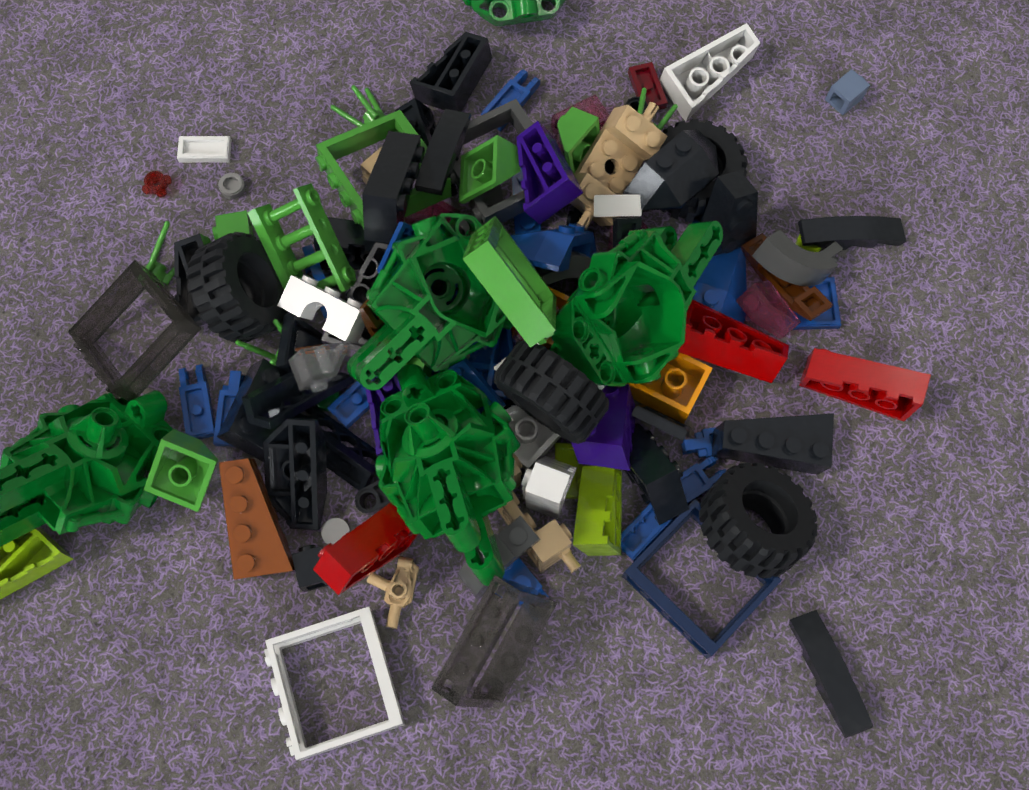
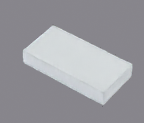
[177,136,232,163]

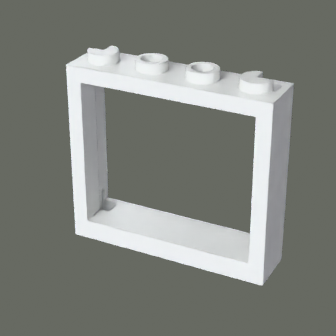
[264,607,405,760]

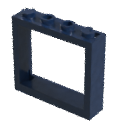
[622,499,782,659]

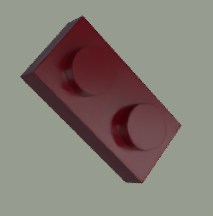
[628,62,668,110]

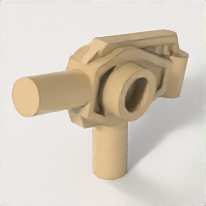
[367,556,419,629]

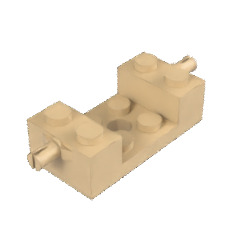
[570,102,667,230]
[497,453,581,573]

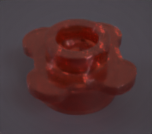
[142,171,172,198]

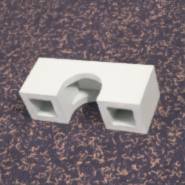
[277,274,365,344]

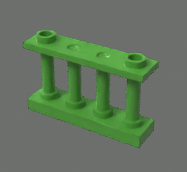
[247,183,356,293]

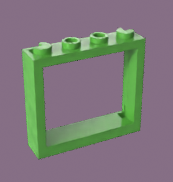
[315,110,452,229]
[463,216,557,348]

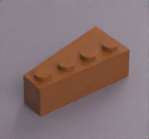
[219,458,295,580]

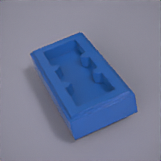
[621,503,674,561]

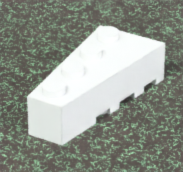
[659,23,760,122]
[521,456,577,519]

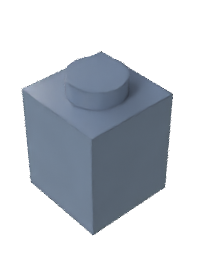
[825,69,870,115]

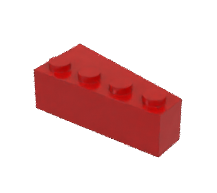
[678,300,789,383]
[799,348,931,422]
[313,503,418,595]

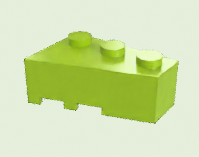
[573,466,622,556]
[0,527,73,600]

